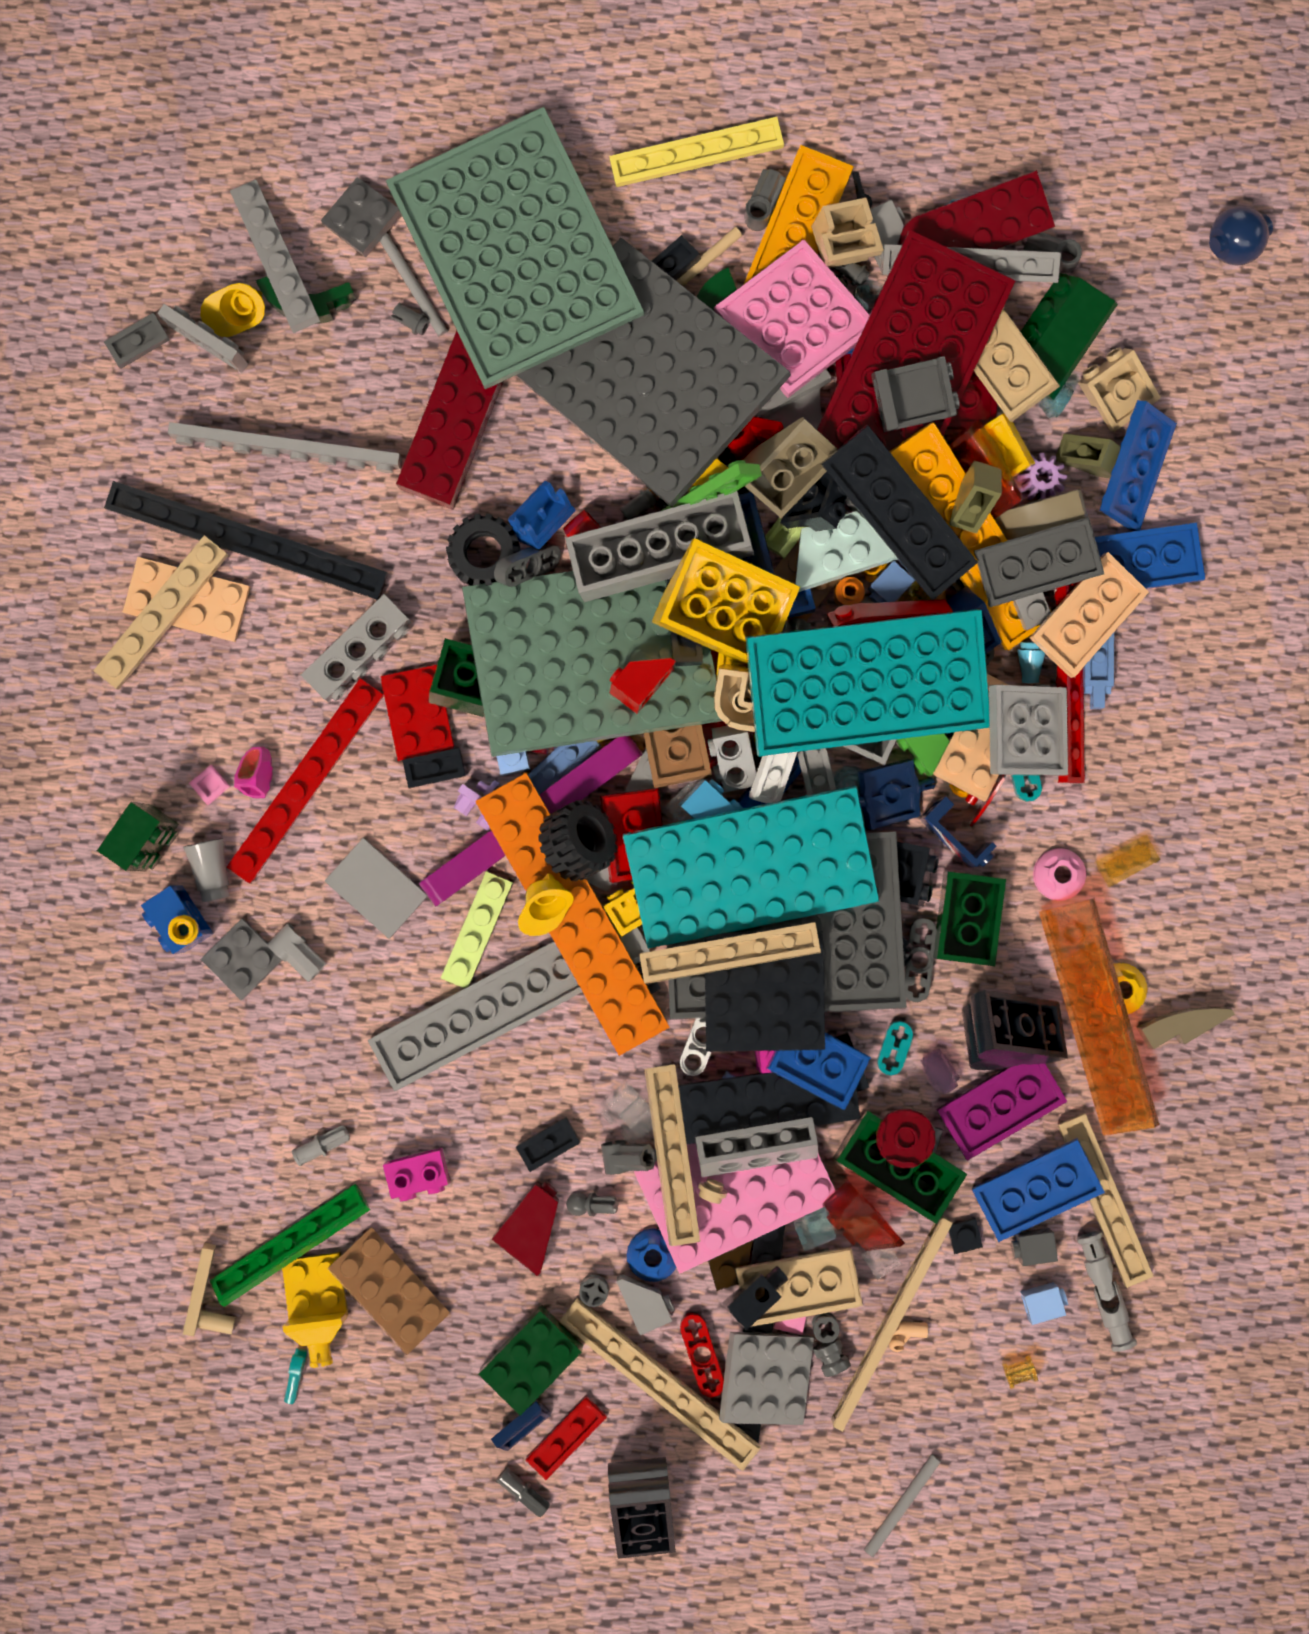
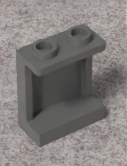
[871,356,960,433]

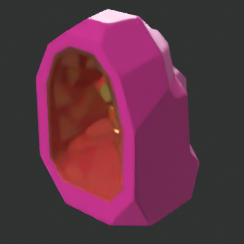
[234,746,273,799]

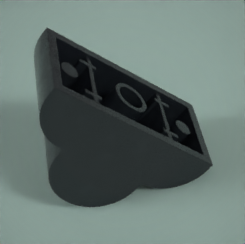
[961,990,1068,1070]
[608,1457,676,1559]

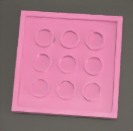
[714,240,869,398]

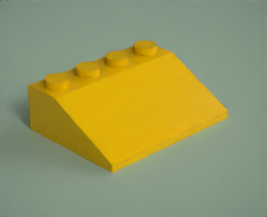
[652,538,800,665]

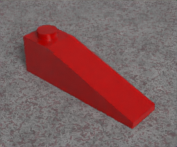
[827,599,953,627]

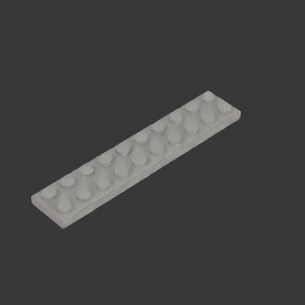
[368,914,651,1092]

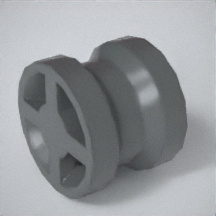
[579,1274,609,1307]

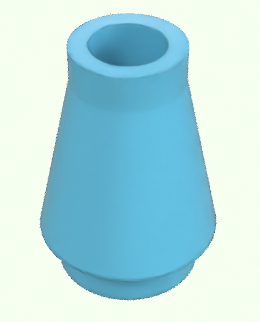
[1017,642,1045,683]

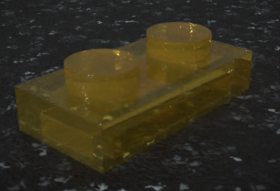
[1094,834,1160,887]

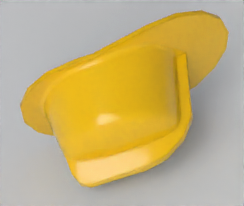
[200,283,265,337]
[518,874,574,936]

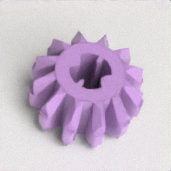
[1017,453,1067,501]

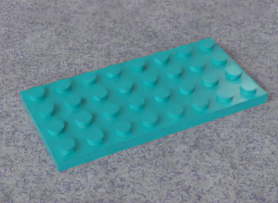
[745,609,990,757]
[623,786,879,949]

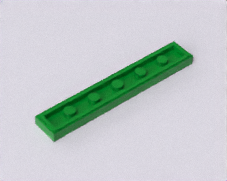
[209,1184,371,1307]

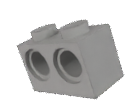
[708,726,757,792]

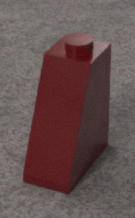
[492,1181,559,1276]

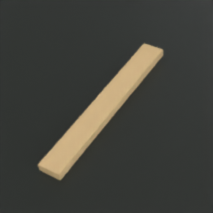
[831,1215,953,1432]
[559,1298,761,1471]

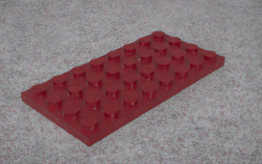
[817,230,1016,451]

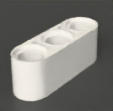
[680,1018,711,1076]

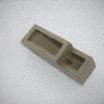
[991,489,1088,540]
[1136,1007,1235,1049]

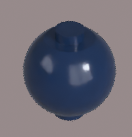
[1209,206,1273,266]

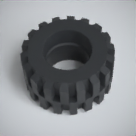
[446,513,521,586]
[538,800,618,881]

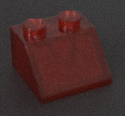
[822,1180,905,1251]

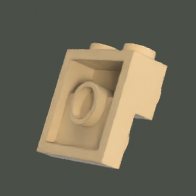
[1078,347,1161,432]

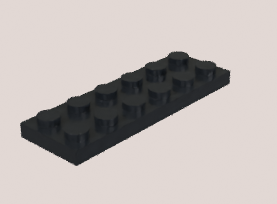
[820,425,978,601]
[678,1072,861,1145]

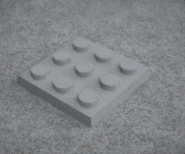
[989,685,1068,776]
[719,1332,814,1425]

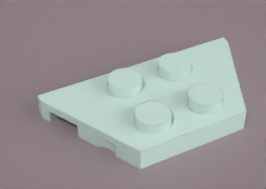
[795,511,898,592]

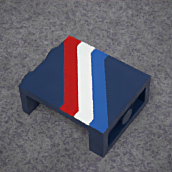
[919,796,997,867]

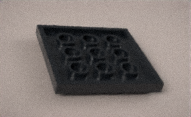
[705,931,825,1052]

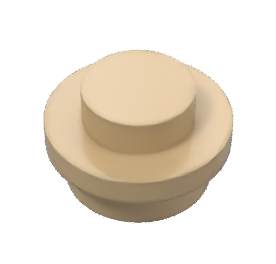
[698,1179,728,1204]

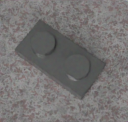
[104,313,170,369]

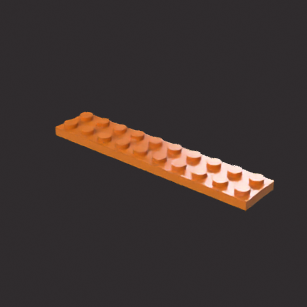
[475,773,670,1056]

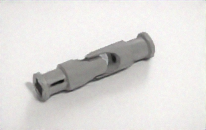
[1076,1231,1137,1352]

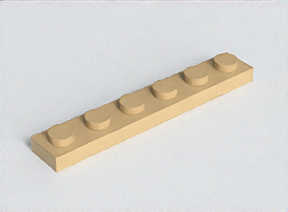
[93,535,229,690]
[639,922,821,984]
[644,1065,700,1246]
[1057,1113,1154,1288]

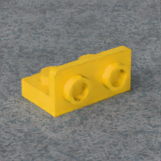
[603,882,642,937]

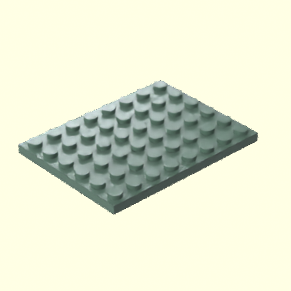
[386,107,644,389]
[462,571,722,757]

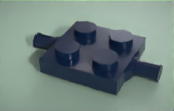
[858,759,935,830]

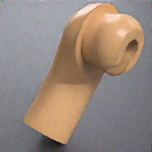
[889,1321,928,1352]

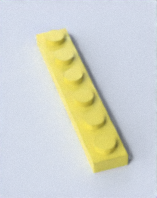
[609,117,784,187]

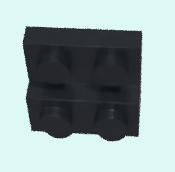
[780,471,847,531]
[897,842,939,907]

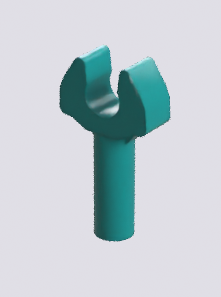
[284,1348,308,1404]

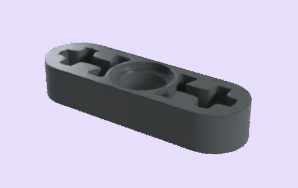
[494,542,561,587]
[905,918,937,1002]

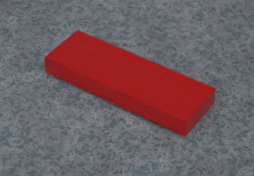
[525,1395,607,1480]

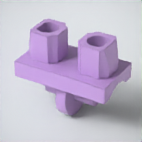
[453,780,500,831]

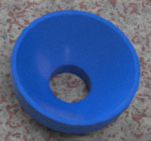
[627,1228,676,1282]

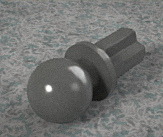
[566,1192,619,1216]

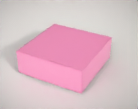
[189,765,231,805]

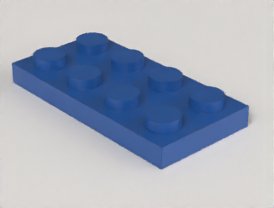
[1100,400,1177,531]
[1095,522,1205,589]
[972,1138,1105,1242]

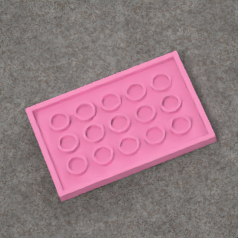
[634,1143,839,1274]

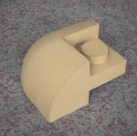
[714,664,755,732]

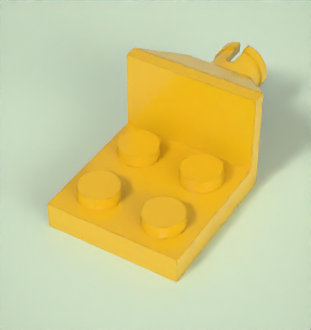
[282,1252,348,1368]

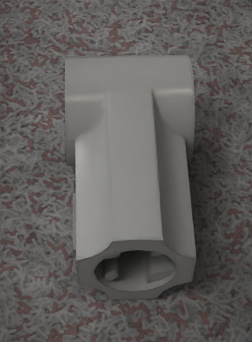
[267,923,327,982]

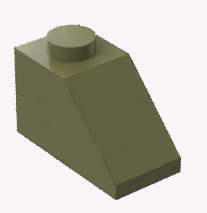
[1056,434,1121,479]
[949,461,1002,534]

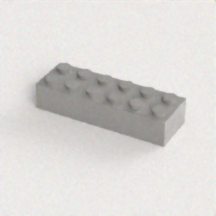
[565,491,754,602]

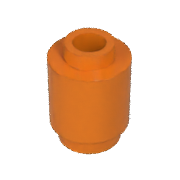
[833,577,865,607]

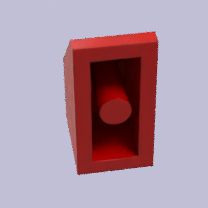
[609,658,676,714]

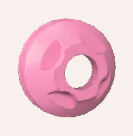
[1033,848,1086,901]

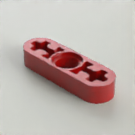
[680,1313,724,1397]

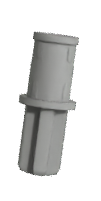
[292,1126,350,1166]

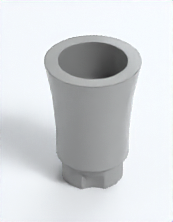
[183,838,229,902]

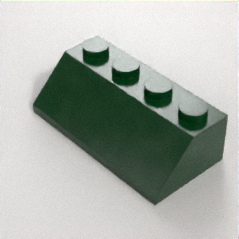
[1020,273,1118,401]
[833,1111,967,1224]

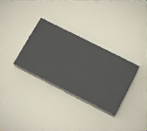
[974,517,1104,607]

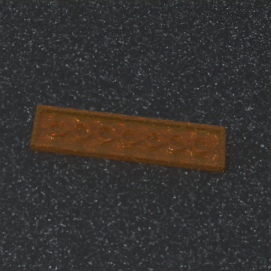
[1039,898,1160,1136]

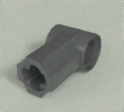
[744,169,786,231]
[1023,232,1082,273]
[601,1140,657,1175]

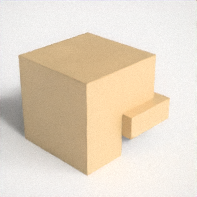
[811,198,883,268]

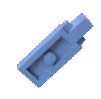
[1083,633,1114,709]

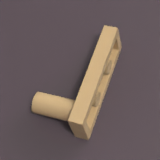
[183,1243,235,1337]

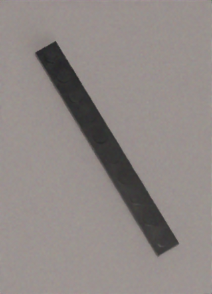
[104,481,388,600]

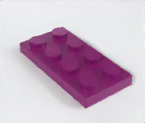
[936,1064,1068,1161]

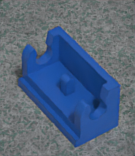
[508,481,576,549]

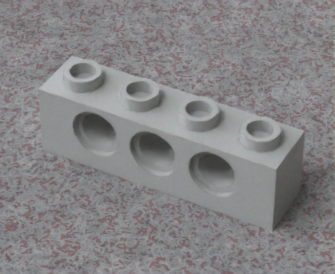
[301,594,411,702]
[695,1117,818,1177]

